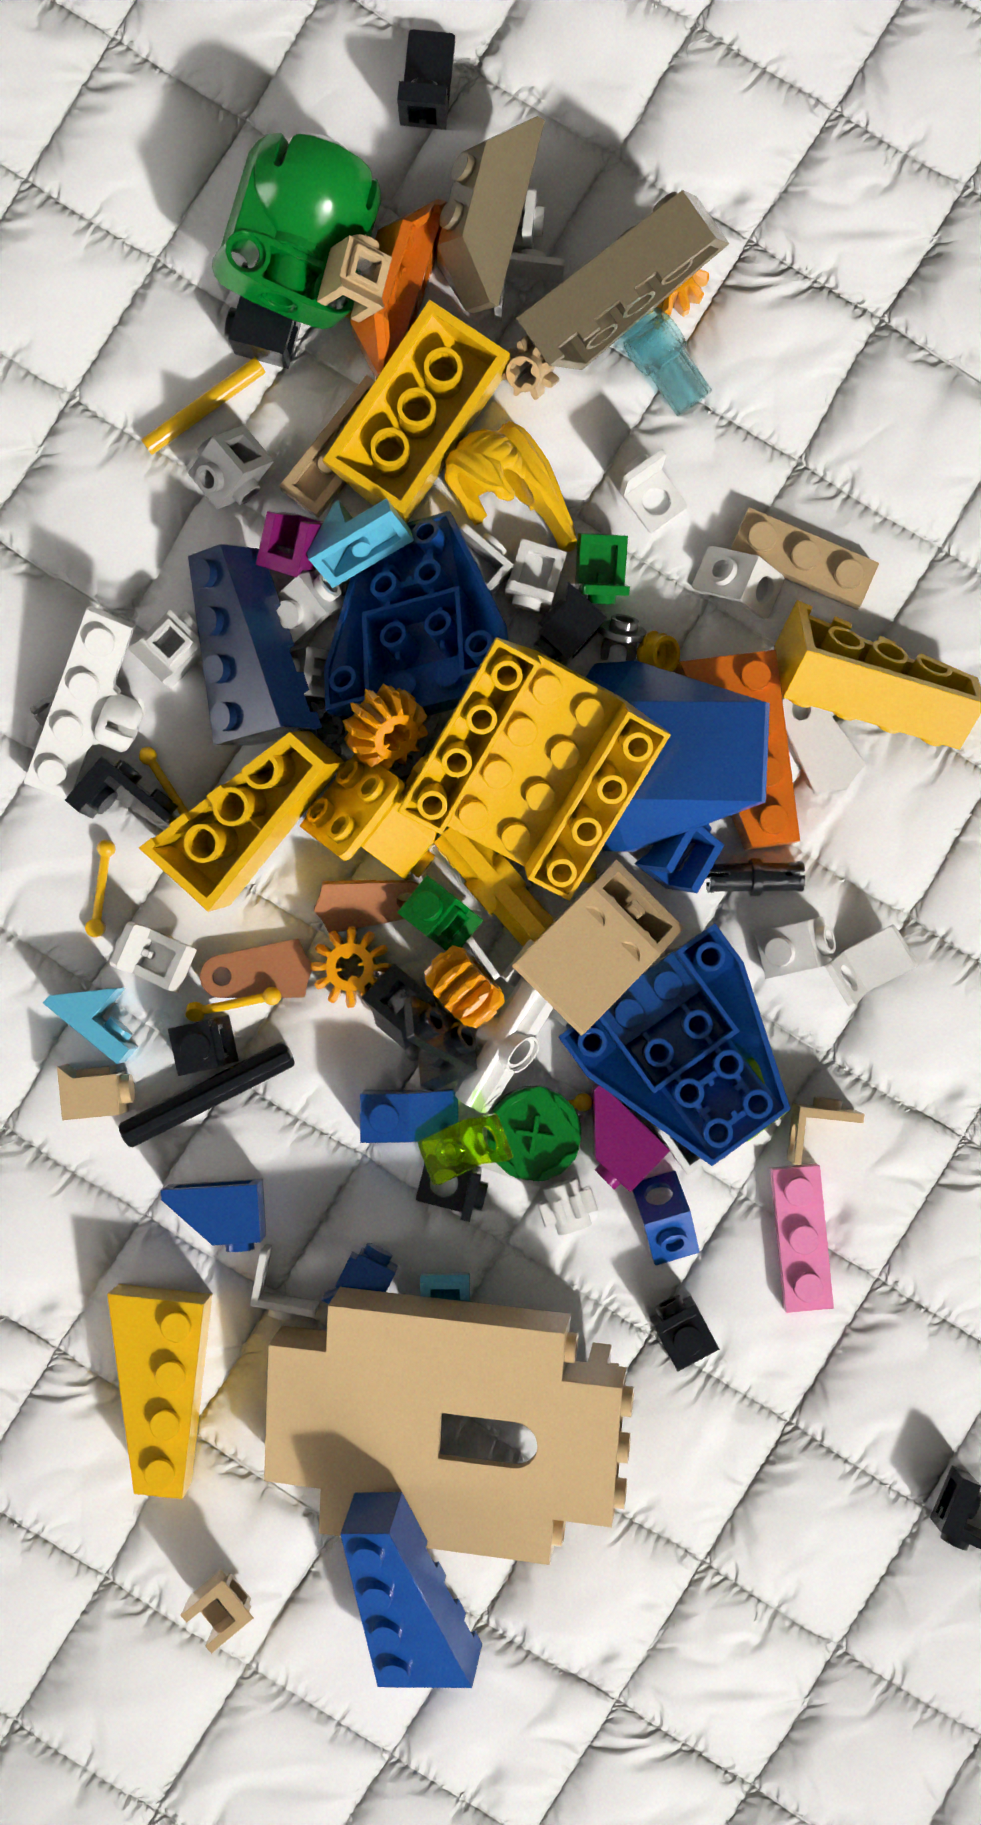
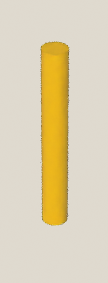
[141,357,266,455]

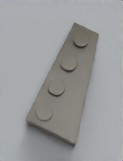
[516,190,730,370]

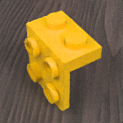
[299,753,405,862]

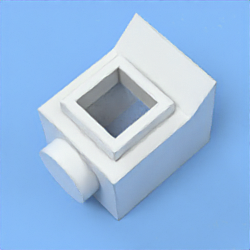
[127,609,202,689]

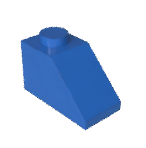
[360,1089,459,1143]
[161,1179,266,1252]

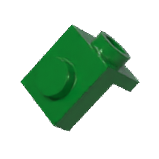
[575,533,630,604]

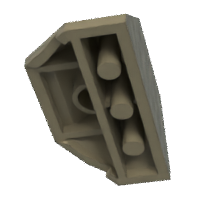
[437,116,545,314]

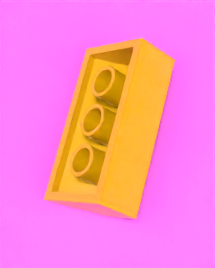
[323,299,510,523]

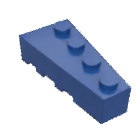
[340,1492,482,1688]

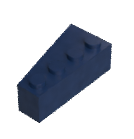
[188,544,322,745]

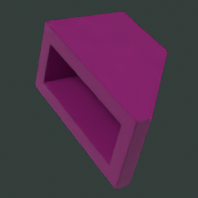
[592,1083,670,1192]

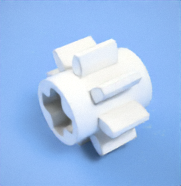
[537,1178,598,1235]

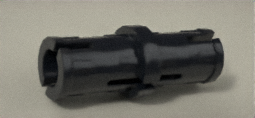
[706,858,805,896]

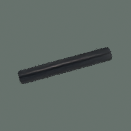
[118,1042,295,1147]

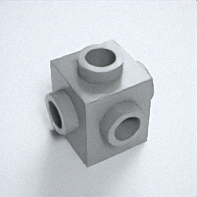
[188,425,274,509]

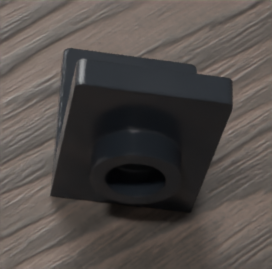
[416,1154,488,1222]

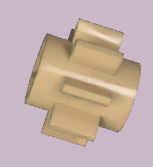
[501,335,560,400]

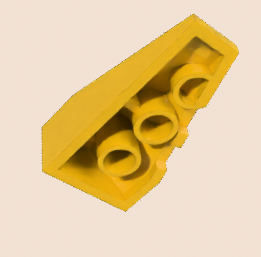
[361,734,441,880]

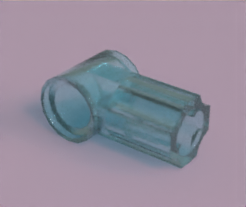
[623,311,713,416]

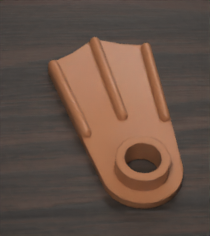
[314,880,419,933]
[200,939,312,998]

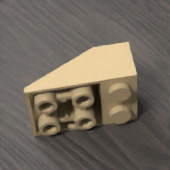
[512,859,684,1036]

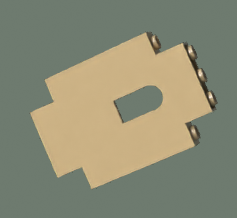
[264,1287,634,1565]

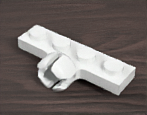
[24,606,145,800]

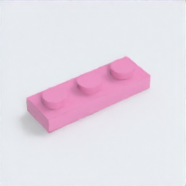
[770,1163,834,1313]

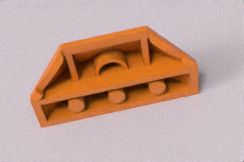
[345,198,447,379]

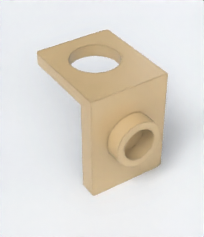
[787,1097,865,1165]

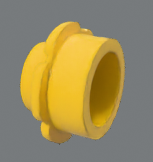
[637,631,680,672]

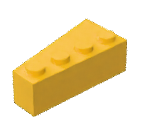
[774,600,981,750]
[139,731,345,912]
[107,1284,213,1499]

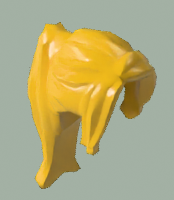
[445,421,577,552]

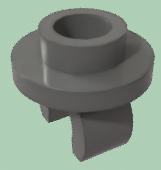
[599,614,647,661]

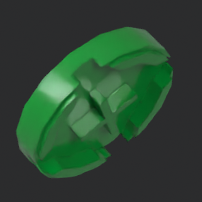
[487,1086,582,1181]

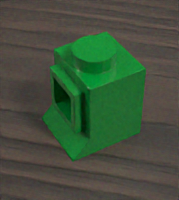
[397,875,483,951]

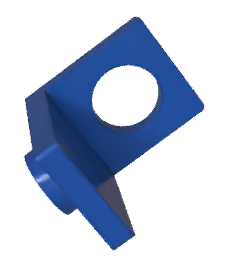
[632,1171,700,1266]

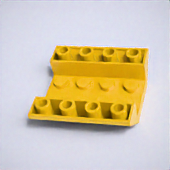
[398,637,671,901]

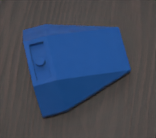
[324,511,508,717]
[585,661,770,852]
[558,923,791,1166]

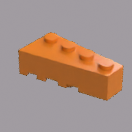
[675,650,800,850]

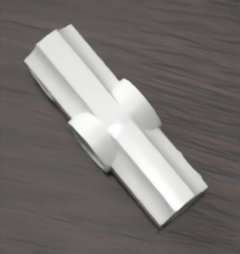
[454,976,553,1114]

